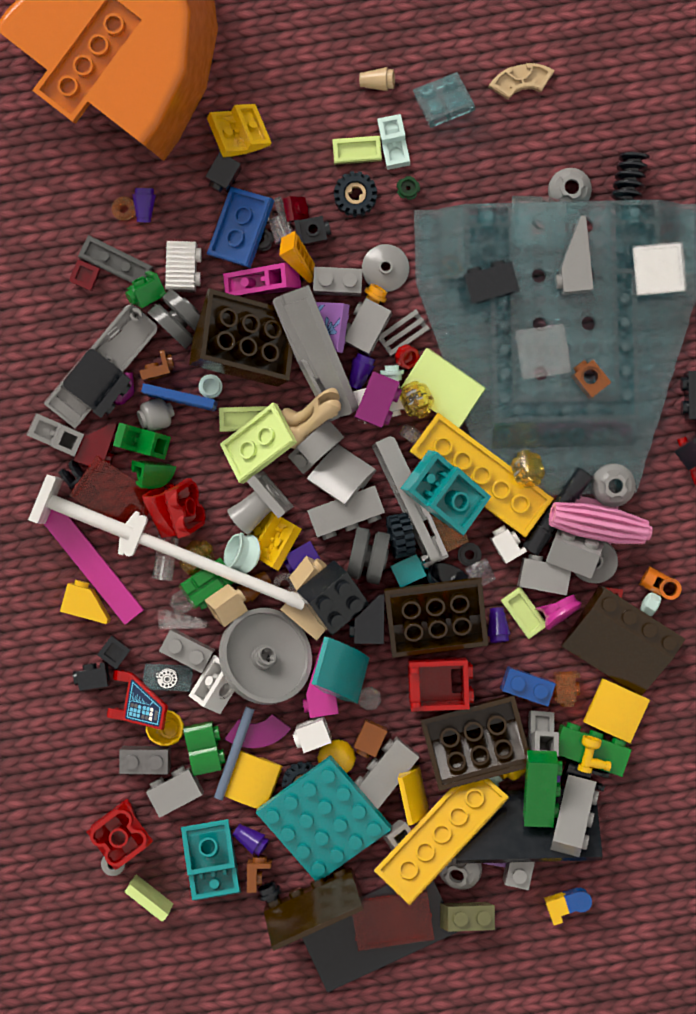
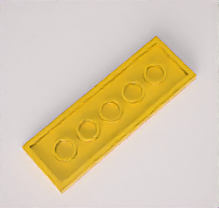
[409,413,554,538]
[374,778,509,906]

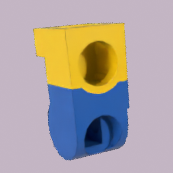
[544,887,592,926]

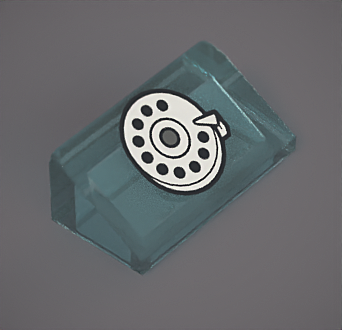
[143,663,193,692]

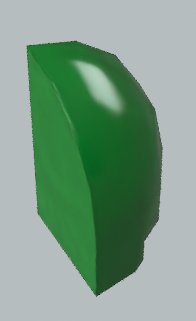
[132,460,177,489]

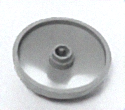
[219,608,312,705]

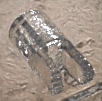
[267,196,293,245]
[151,536,179,581]

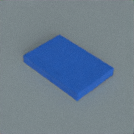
[207,187,275,268]
[141,383,218,411]

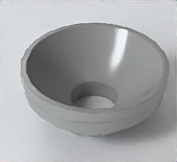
[548,168,592,212]
[591,463,635,507]
[439,858,482,890]

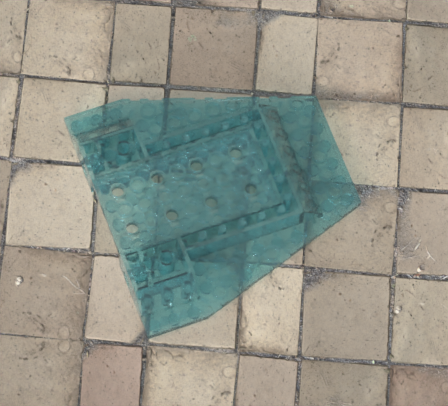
[414,200,696,495]

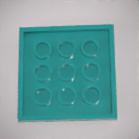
[256,755,392,880]

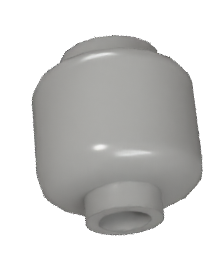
[137,398,174,432]

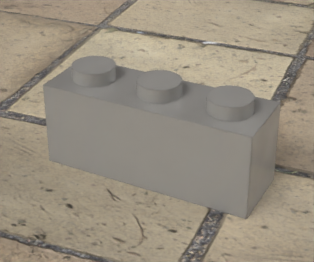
[307,486,385,540]
[354,736,419,809]
[551,775,599,857]

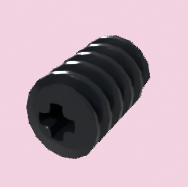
[611,152,650,205]

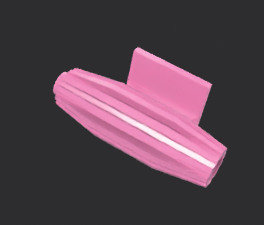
[549,496,652,545]

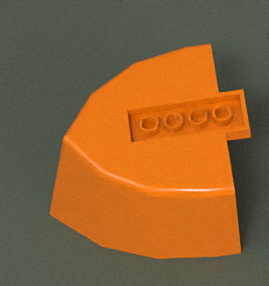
[0,0,218,161]

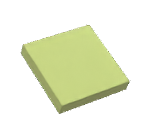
[125,874,173,921]

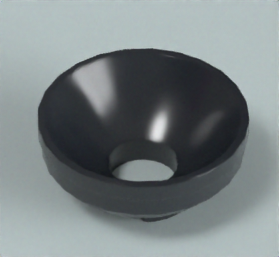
[426,562,469,583]

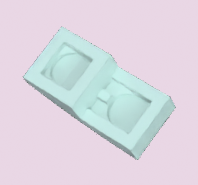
[377,114,410,170]

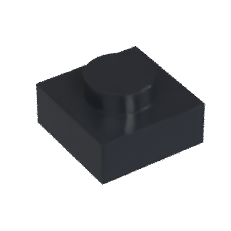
[97,635,132,669]

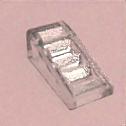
[158,609,209,629]

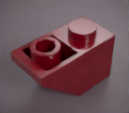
[74,423,118,471]

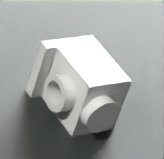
[490,525,527,564]

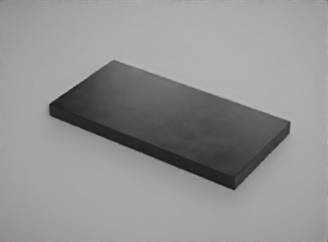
[455,789,603,864]
[302,880,457,993]

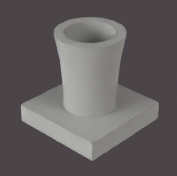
[227,471,294,535]

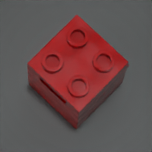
[408,656,474,712]

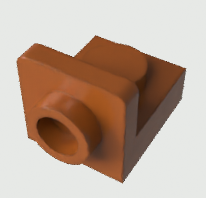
[140,350,175,382]
[247,855,272,893]

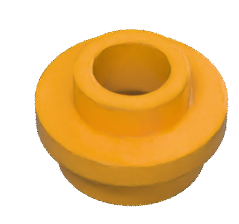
[364,283,388,304]

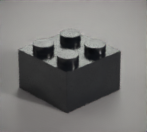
[296,560,369,635]

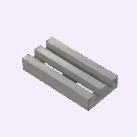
[378,310,430,357]

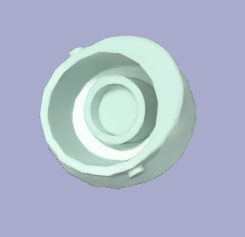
[224,532,261,574]

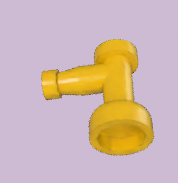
[577,735,611,773]

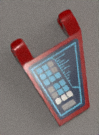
[107,670,168,730]

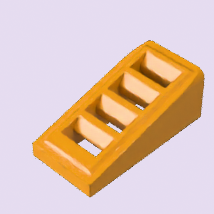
[279,231,315,283]

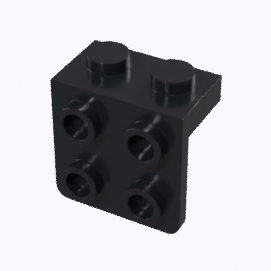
[63,349,131,418]

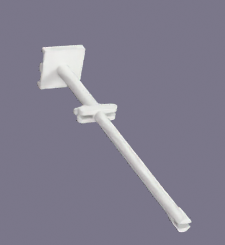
[28,474,305,610]

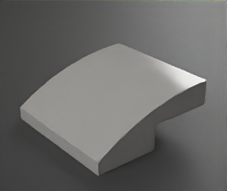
[307,444,377,507]

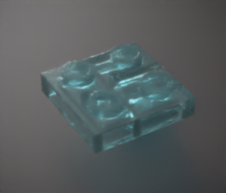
[413,72,475,128]

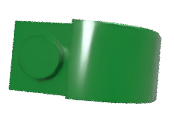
[113,423,171,460]

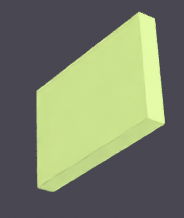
[401,348,487,428]
[220,403,297,484]

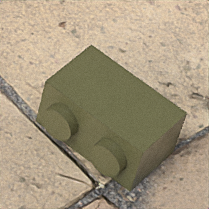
[440,902,495,932]

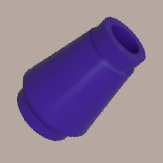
[132,188,156,223]
[349,353,375,390]
[487,607,511,643]
[232,824,269,856]

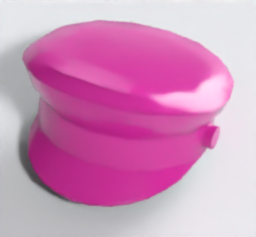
[535,595,582,630]

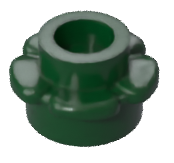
[397,176,420,200]

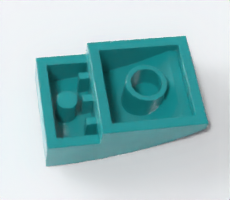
[400,450,491,536]
[312,637,370,704]
[181,819,242,901]

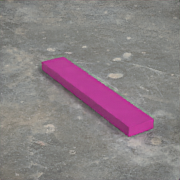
[44,510,144,625]

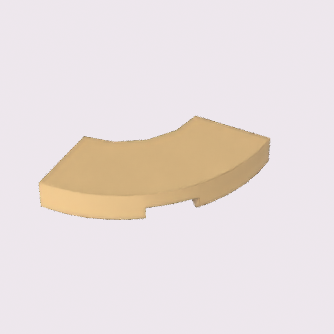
[488,63,555,100]

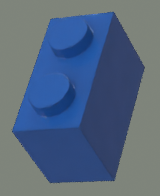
[500,666,556,706]

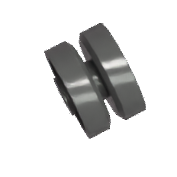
[147,288,200,349]
[347,527,390,585]

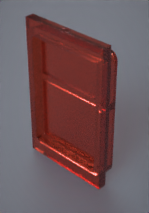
[69,455,150,523]
[352,891,434,951]

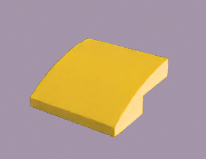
[207,104,272,157]
[247,511,302,571]
[583,678,650,743]
[225,750,283,809]
[398,765,429,826]

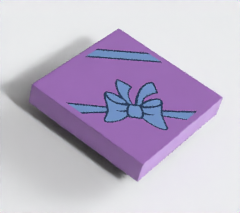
[316,302,350,353]

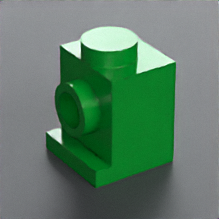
[125,271,166,308]

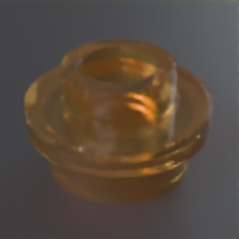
[112,197,135,221]

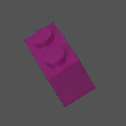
[355,371,402,429]

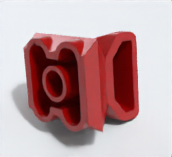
[142,478,206,538]
[86,799,153,870]

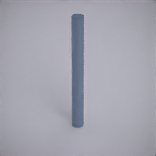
[214,706,255,800]

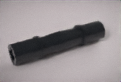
[522,466,594,556]

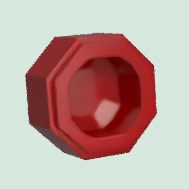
[395,344,420,370]

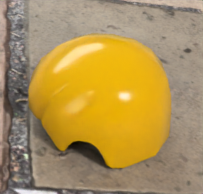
[146,710,184,746]
[317,739,356,773]

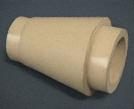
[359,67,395,91]

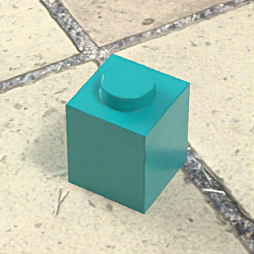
[390,554,428,587]

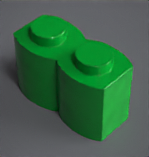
[183,721,226,776]

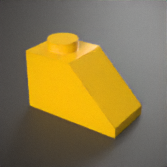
[60,580,111,624]

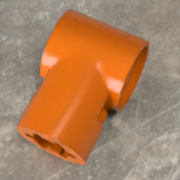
[639,566,682,600]

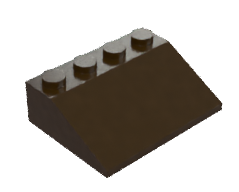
[189,288,293,387]
[384,577,488,658]
[561,585,685,696]
[420,694,529,791]
[264,867,364,951]

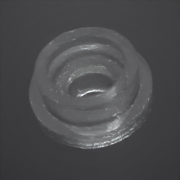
[273,573,296,592]

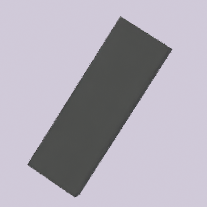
[78,235,153,283]

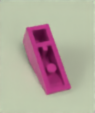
[223,263,301,296]
[302,641,339,718]

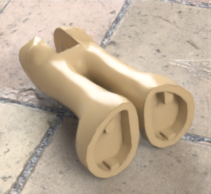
[281,388,341,449]

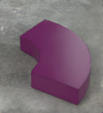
[225,714,291,748]

